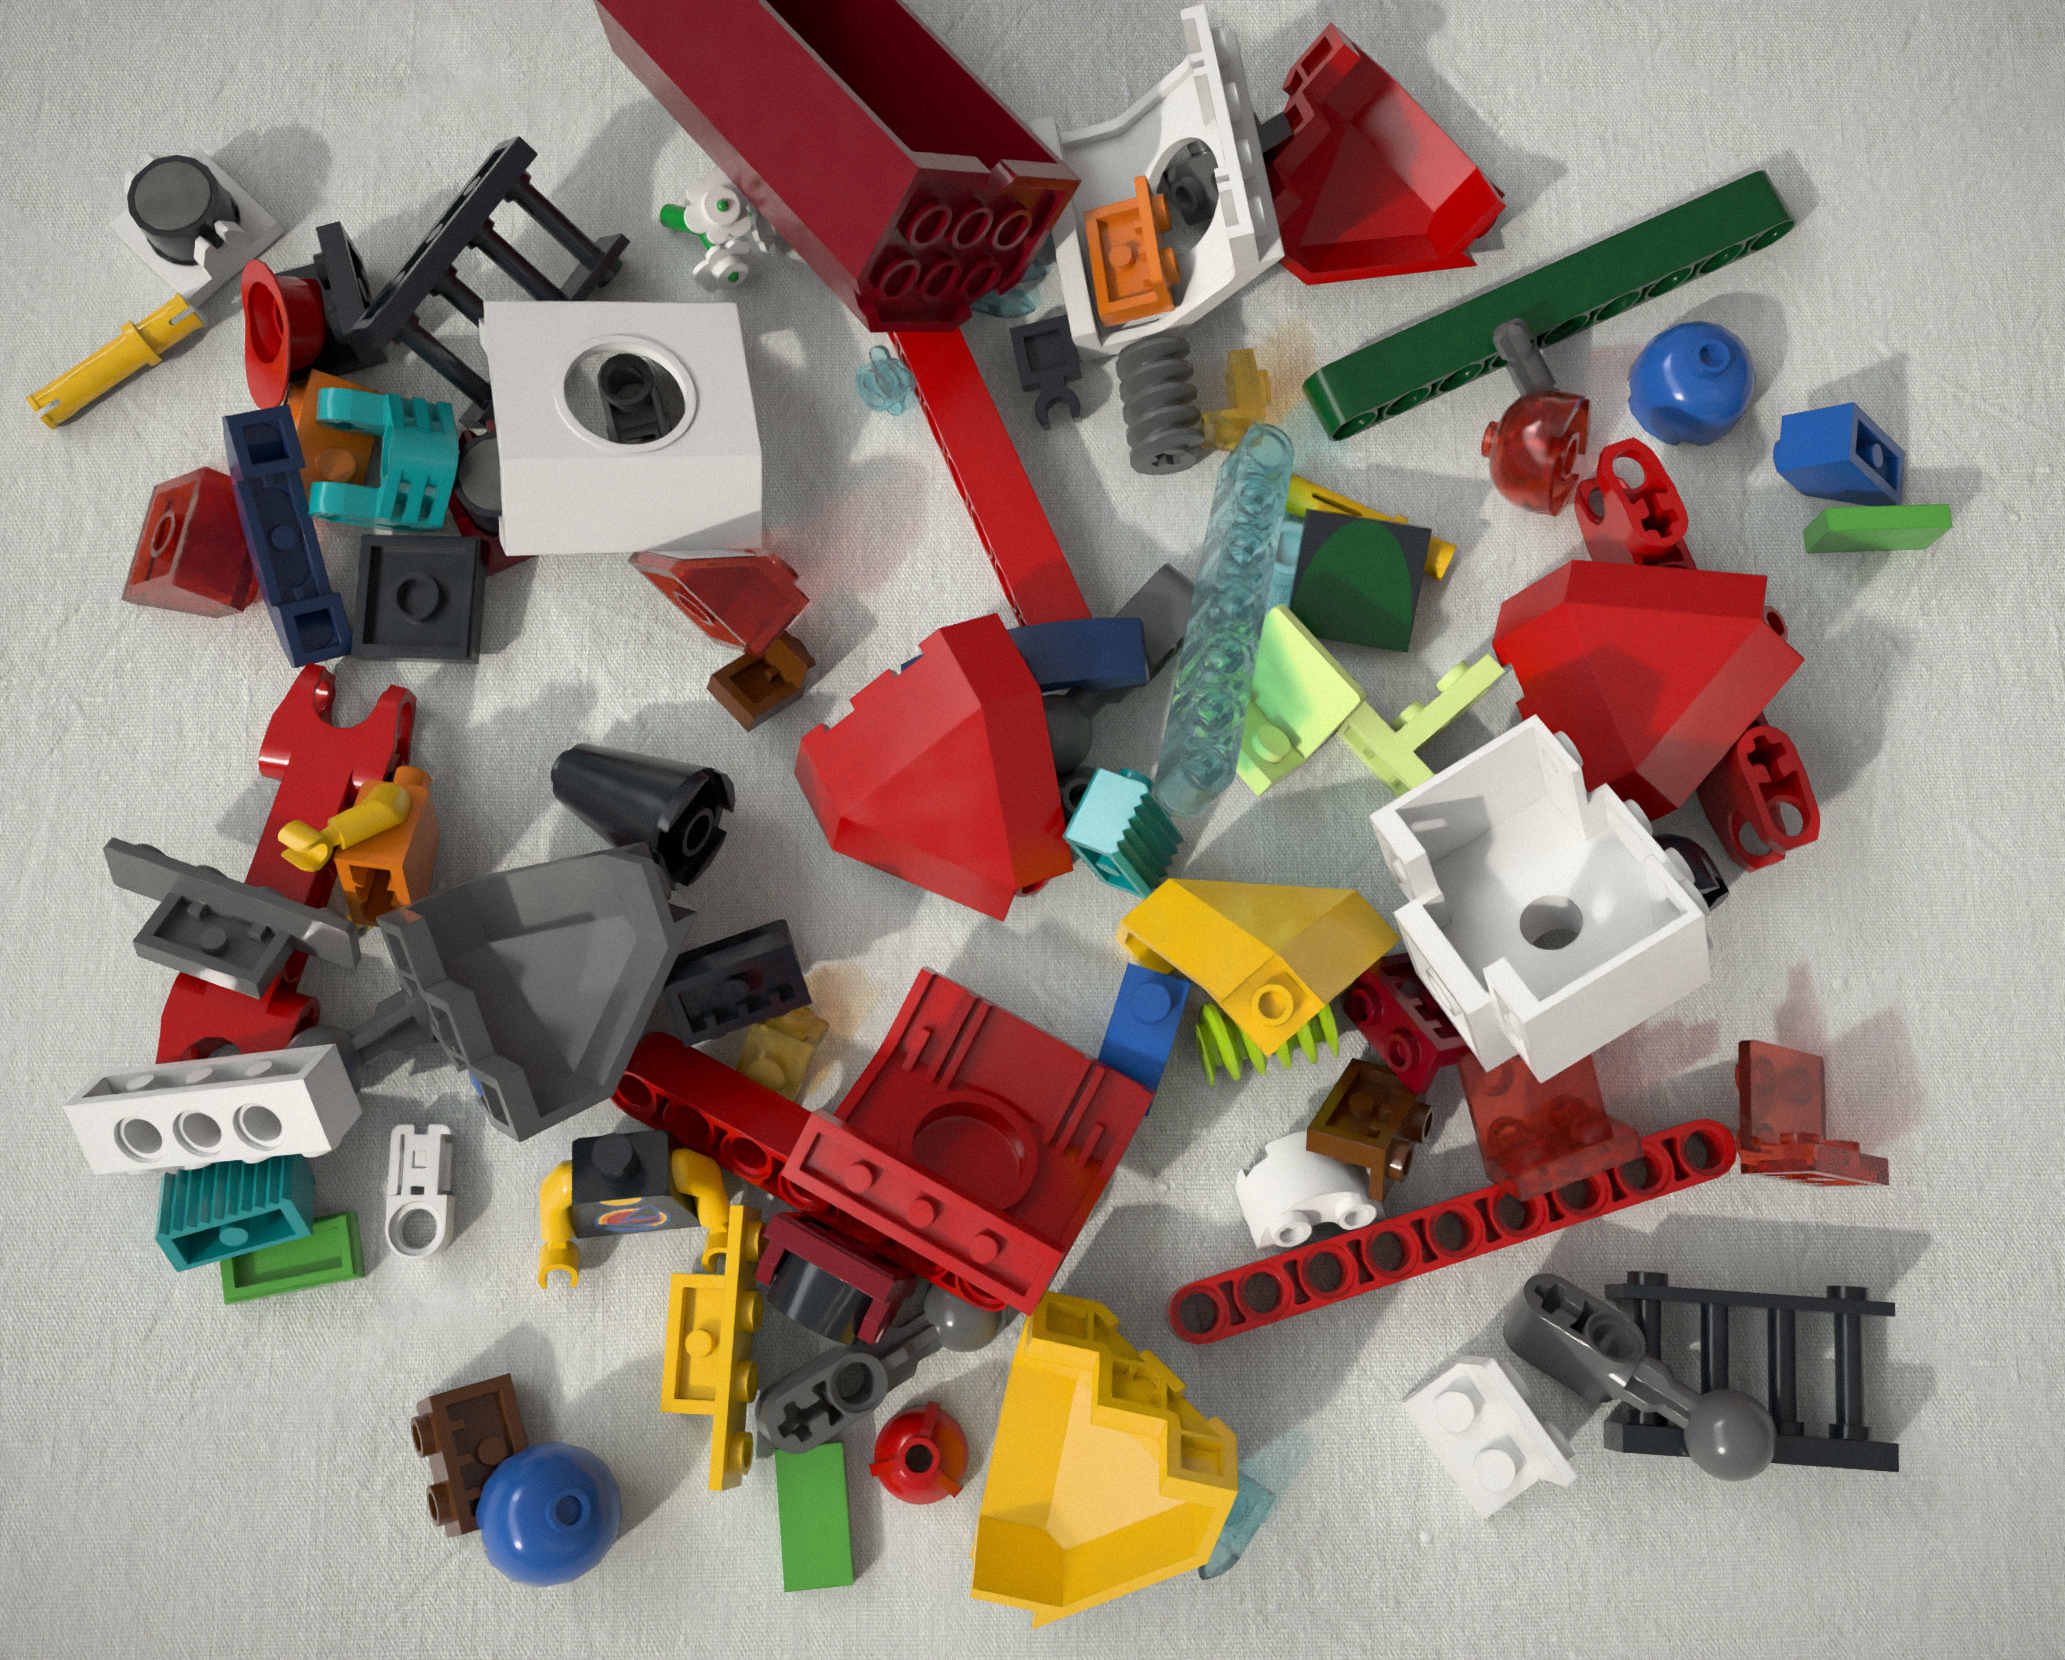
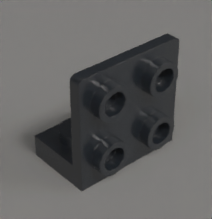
[275,221,389,390]
[661,919,813,1048]

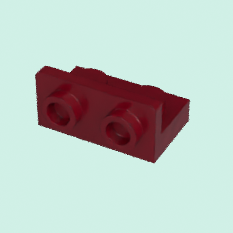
[1343,952,1477,1096]

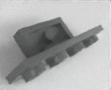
[103,837,361,1000]

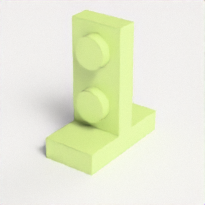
[1335,653,1505,798]

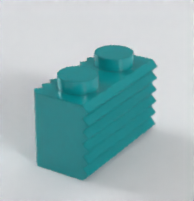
[1062,768,1184,899]
[155,1153,316,1273]

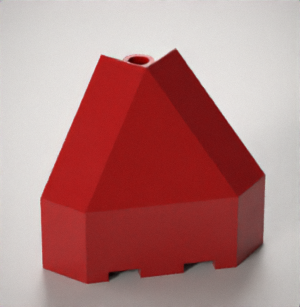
[1262,22,1507,286]
[1492,560,1805,822]
[794,613,1074,922]

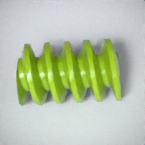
[1194,1002,1339,1087]

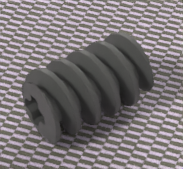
[1116,337,1204,475]

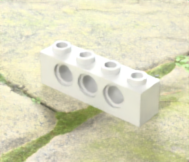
[63,1044,363,1175]

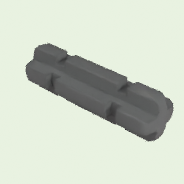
[1493,318,1567,429]

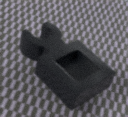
[1009,314,1083,431]

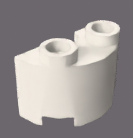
[1235,1131,1386,1252]

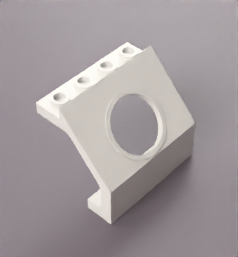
[1030,3,1285,362]
[479,300,762,556]

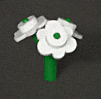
[660,170,780,293]

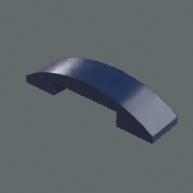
[222,404,352,668]
[901,618,1150,693]

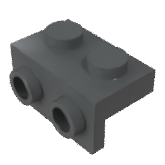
[1163,112,1293,226]

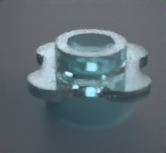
[855,345,916,416]

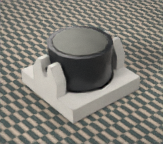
[108,147,284,310]

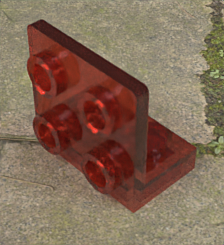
[1735,1039,1889,1188]
[1456,1050,1644,1202]

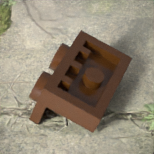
[1306,1058,1434,1202]
[410,1373,528,1538]

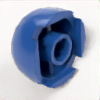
[1627,321,1756,446]
[476,1441,622,1588]

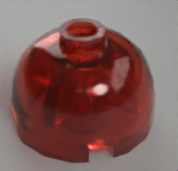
[1481,390,1591,516]

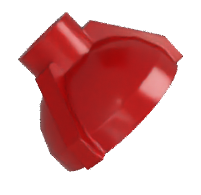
[869,1401,969,1505]

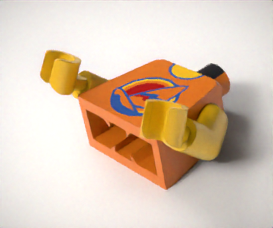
[278,766,440,934]

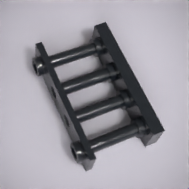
[350,136,630,429]
[1604,1271,1899,1472]

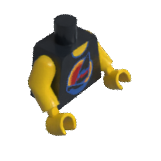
[538,1130,730,1289]

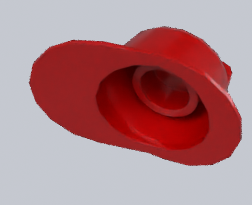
[241,259,327,409]

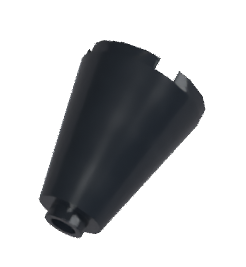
[551,743,736,891]

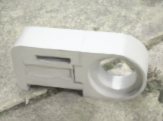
[385,1124,459,1260]

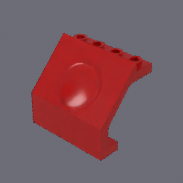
[780,966,1157,1317]

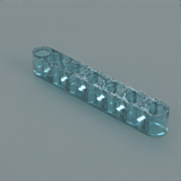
[1155,423,1295,819]

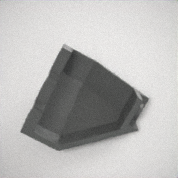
[376,841,697,1143]

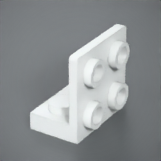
[1400,1355,1578,1519]

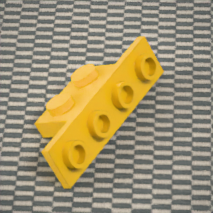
[660,1205,769,1491]

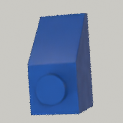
[1773,402,1905,506]
[1098,963,1191,1117]

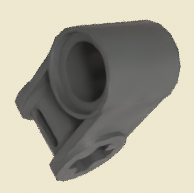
[597,353,673,445]

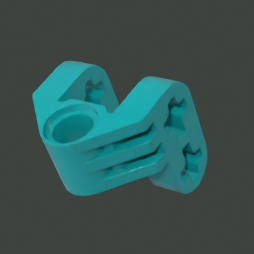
[308,388,459,534]

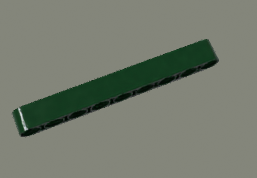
[1302,170,1797,442]

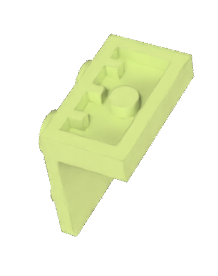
[1174,604,1366,797]

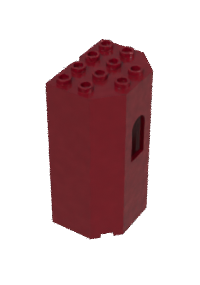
[593,0,1082,333]

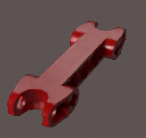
[1574,437,1820,873]
[155,662,417,1064]

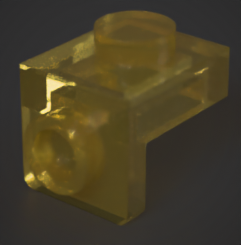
[1200,348,1271,451]
[736,1006,830,1104]

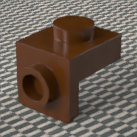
[706,621,816,732]

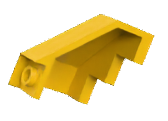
[1115,878,1401,1058]
[969,1291,1238,1630]

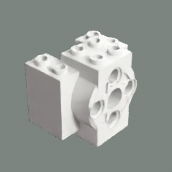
[1369,714,1713,1084]

